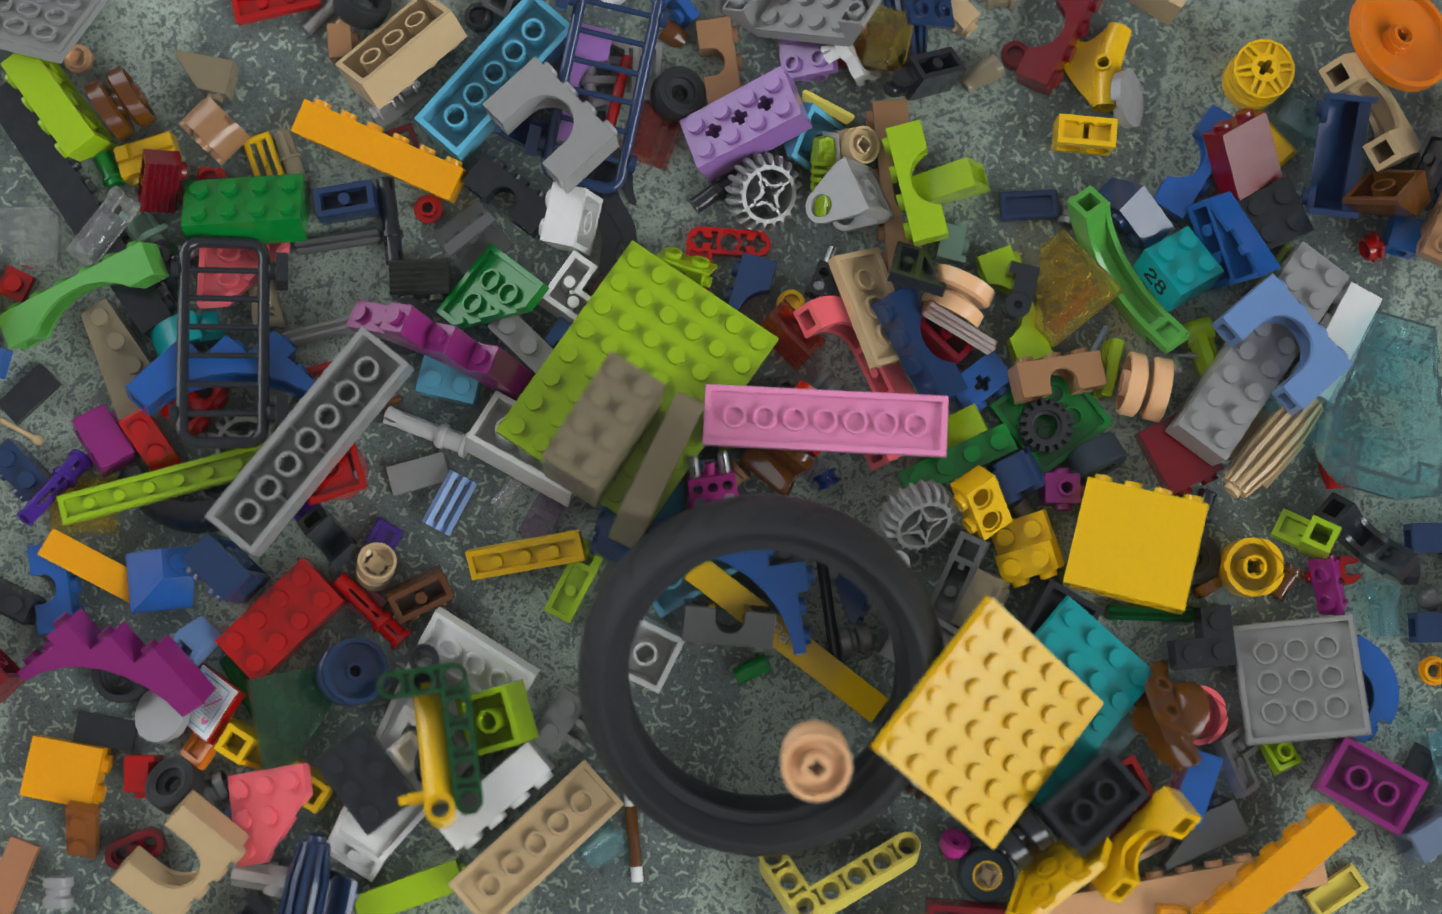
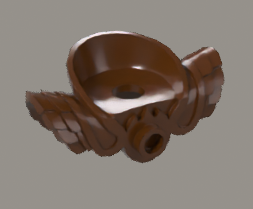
[1130,660,1210,768]

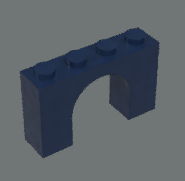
[1403,523,1442,643]

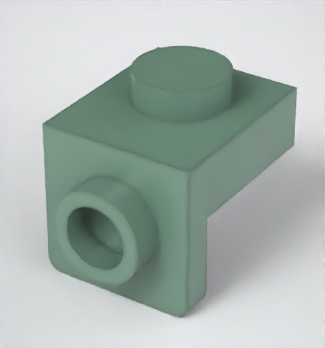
[118,208,169,243]

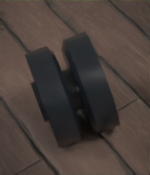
[996,808,1055,872]

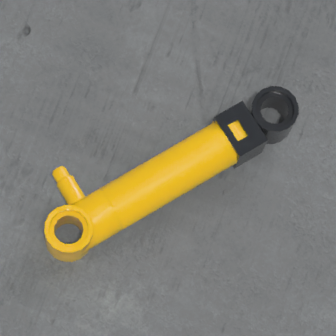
[398,644,457,829]

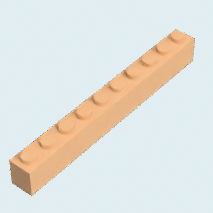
[1048,852,1329,914]

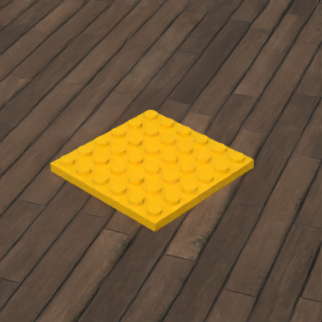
[871,595,1104,849]

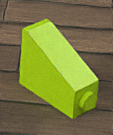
[911,157,991,204]

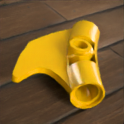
[1063,22,1132,113]

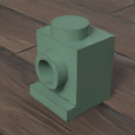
[934,220,970,268]

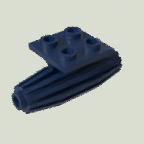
[883,0,955,69]
[279,833,358,914]

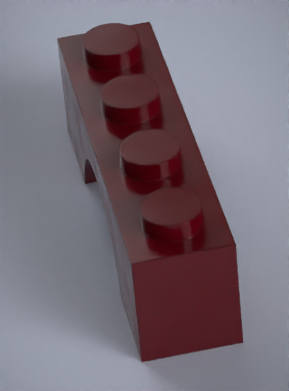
[1015,0,1103,96]

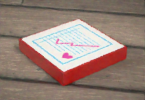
[187,663,246,745]

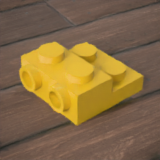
[991,509,1065,588]

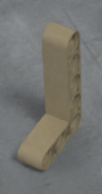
[608,391,705,548]

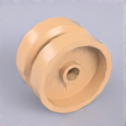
[921,264,996,328]
[1115,351,1174,422]
[780,720,852,802]

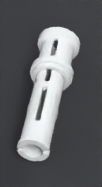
[383,406,469,458]

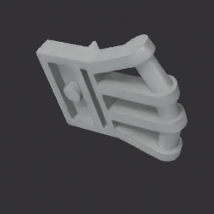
[580,41,663,111]

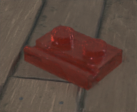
[632,102,682,171]

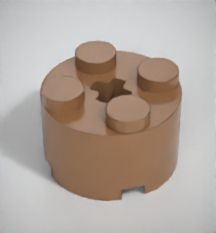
[178,95,250,166]

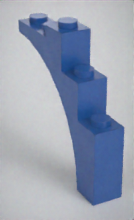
[125,330,315,417]
[652,518,815,655]

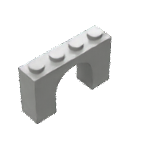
[483,57,619,194]

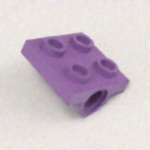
[779,39,838,82]

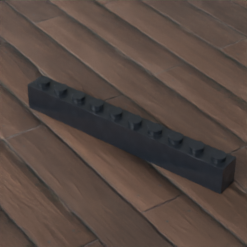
[0,82,177,338]

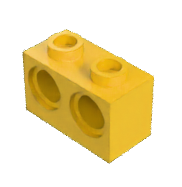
[1051,113,1118,156]
[950,465,1013,541]

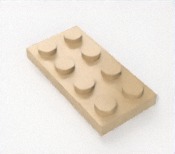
[827,247,901,370]

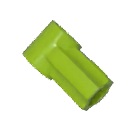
[1181,315,1218,378]

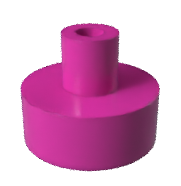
[939,828,971,861]

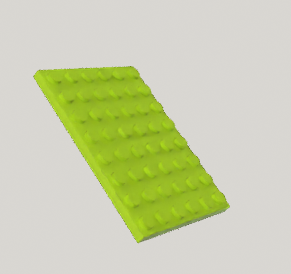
[495,240,779,534]

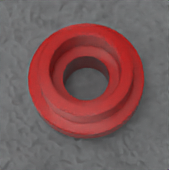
[414,195,443,224]

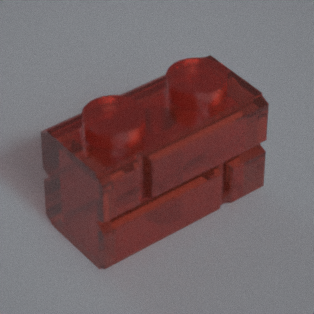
[759,299,826,370]

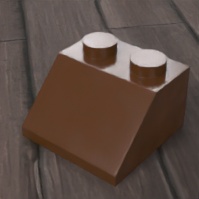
[1342,170,1431,218]

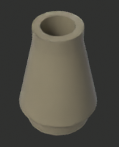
[961,53,1006,93]

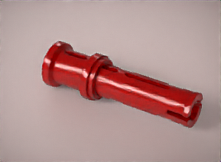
[332,572,412,651]

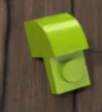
[1270,508,1342,559]

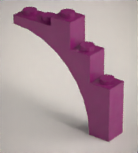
[346,300,535,401]
[17,608,216,717]

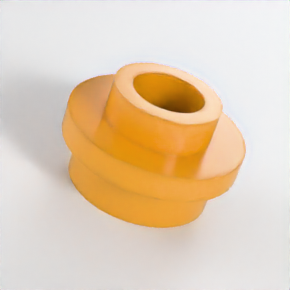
[1417,656,1442,686]

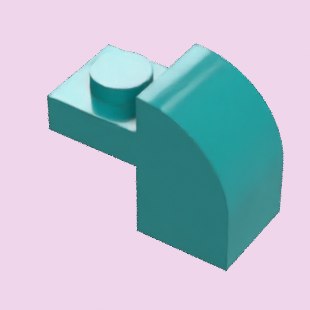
[150,311,224,357]

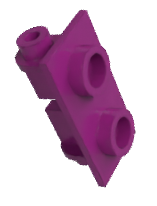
[1307,552,1348,616]

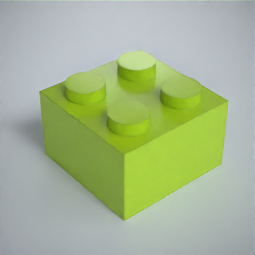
[454,679,539,756]

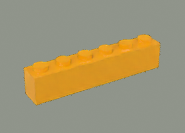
[290,98,468,204]
[1190,802,1356,914]

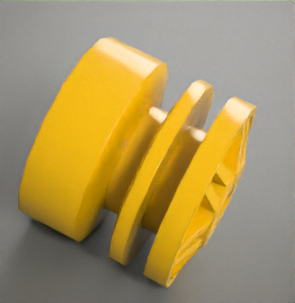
[1222,39,1295,111]

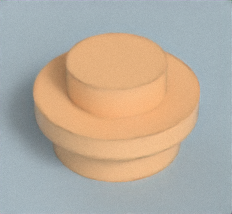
[63,44,93,74]

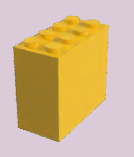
[1063,474,1209,615]

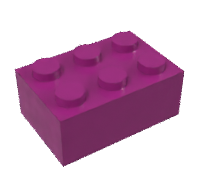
[1310,737,1429,836]

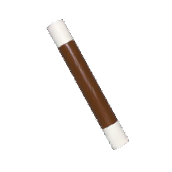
[624,795,643,882]

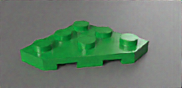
[436,243,550,330]

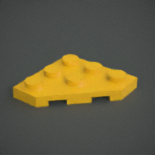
[1005,836,1113,914]

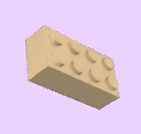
[335,0,467,110]

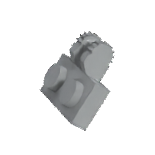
[533,687,588,753]

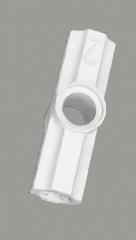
[231,862,291,897]

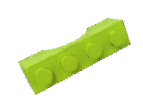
[882,119,949,246]
[974,245,1054,365]

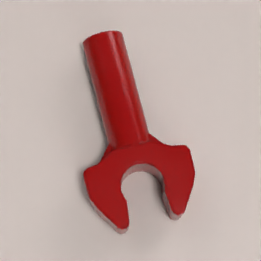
[1303,555,1362,585]

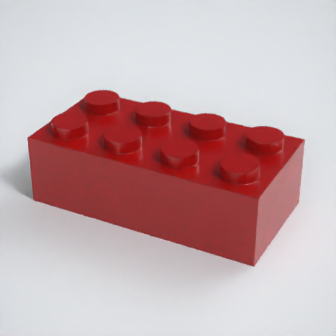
[215,557,349,684]

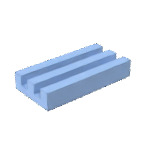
[422,470,477,536]

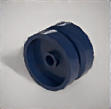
[316,637,390,707]

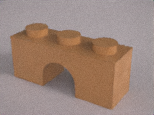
[696,16,746,105]
[1007,348,1108,405]

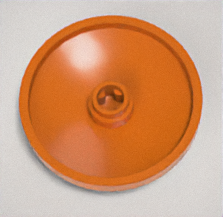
[1349,0,1442,92]

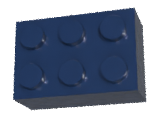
[181,533,271,604]

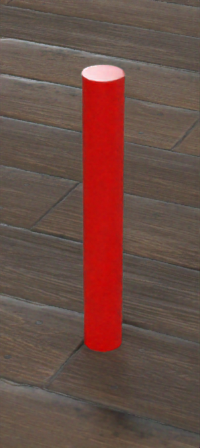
[605,54,633,127]

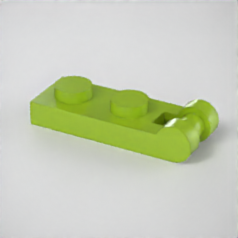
[544,537,604,624]

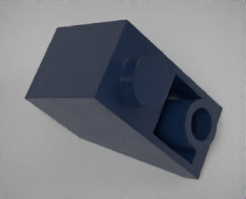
[834,573,870,625]

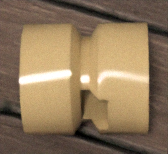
[834,126,880,164]
[355,542,397,592]

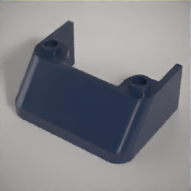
[1301,92,1378,219]

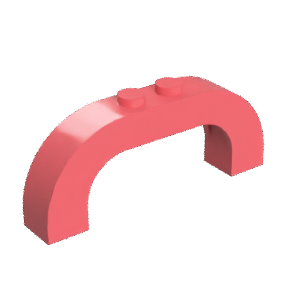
[793,296,915,471]

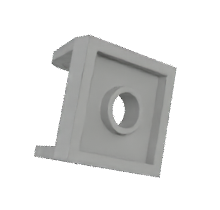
[805,157,895,232]

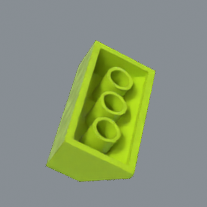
[0,53,118,162]

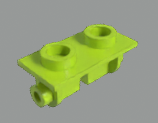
[655,247,718,288]

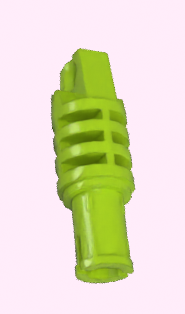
[810,136,836,217]

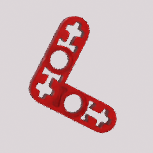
[684,226,771,291]

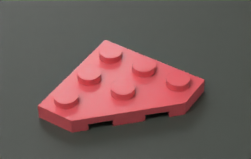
[196,242,290,309]
[227,763,313,867]

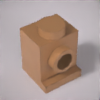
[327,19,361,66]

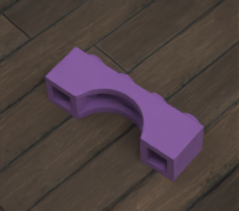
[557,23,614,142]

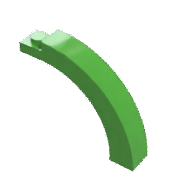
[1067,185,1189,354]

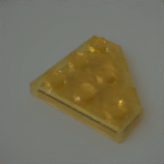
[1034,229,1123,348]

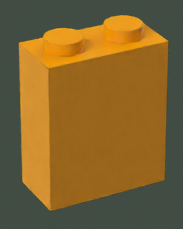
[19,734,114,805]

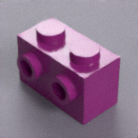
[71,404,136,478]

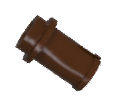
[1270,562,1302,602]

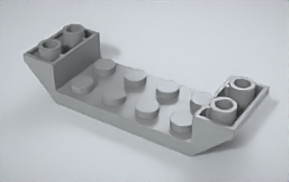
[721,0,882,47]

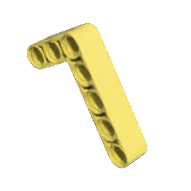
[759,832,921,914]

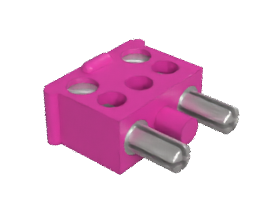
[686,451,740,510]

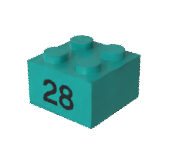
[1133,226,1224,313]

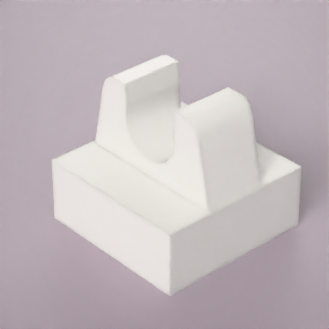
[385,731,418,775]

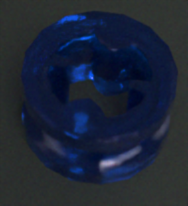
[812,467,842,492]

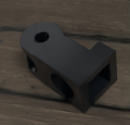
[1002,261,1040,321]

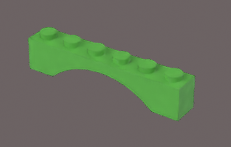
[0,240,169,350]

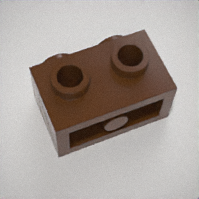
[386,564,455,624]

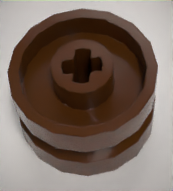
[84,65,157,142]

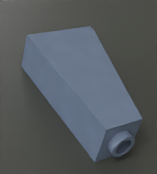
[1392,804,1442,864]

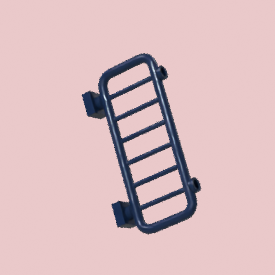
[524,0,669,193]

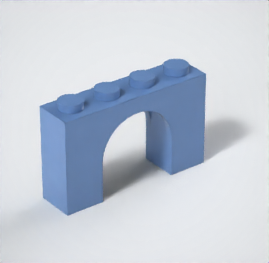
[1211,273,1353,415]

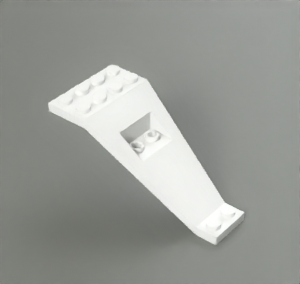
[326,607,541,882]

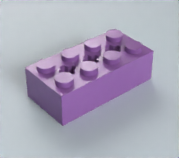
[679,65,813,181]

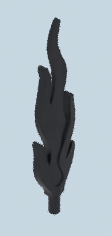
[586,111,637,277]

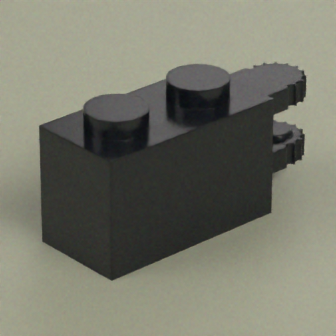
[883,46,966,101]

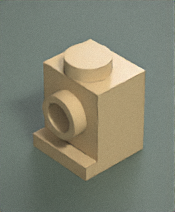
[947,0,980,38]

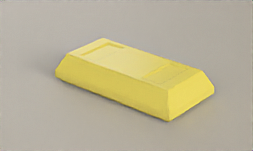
[802,89,855,127]
[1302,862,1369,914]

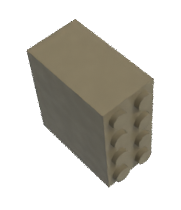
[542,351,665,508]

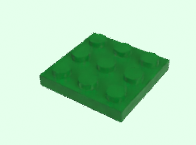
[988,375,1113,474]

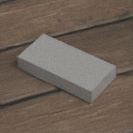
[386,452,449,496]

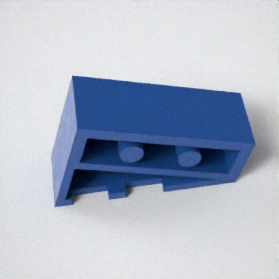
[1186,191,1281,289]

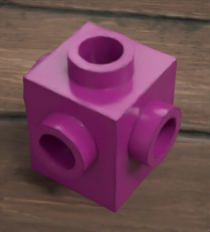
[1039,468,1085,511]

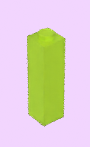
[354,857,468,914]

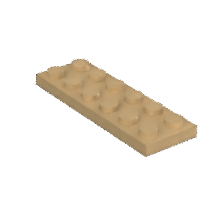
[448,760,624,914]

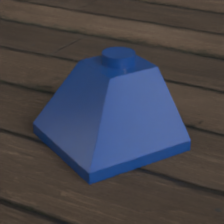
[126,546,194,614]

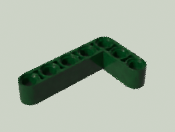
[377,663,484,815]

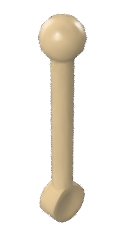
[0,417,44,446]

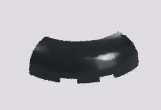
[118,465,222,534]

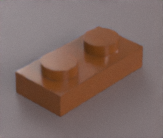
[65,800,100,859]

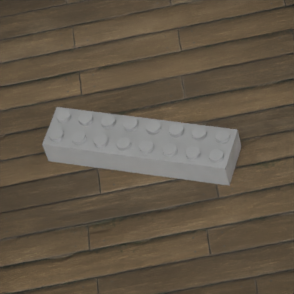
[1165,241,1350,466]
[205,326,415,557]

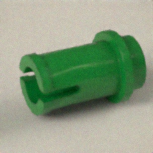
[94,151,125,190]
[732,653,772,686]

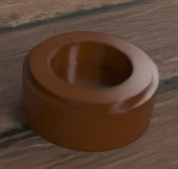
[1191,575,1222,599]

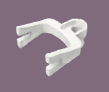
[821,44,881,87]

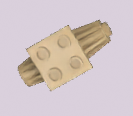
[1223,398,1324,499]

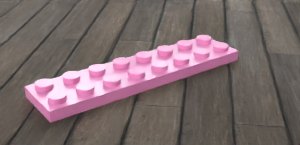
[703,384,948,458]

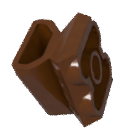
[739,448,816,496]

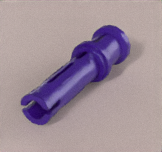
[16,449,94,526]

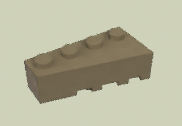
[80,298,165,420]

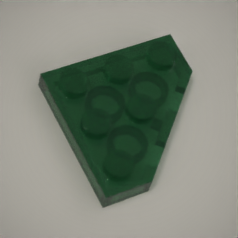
[246,666,333,770]

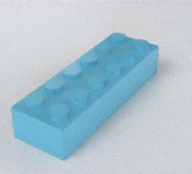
[414,0,570,163]

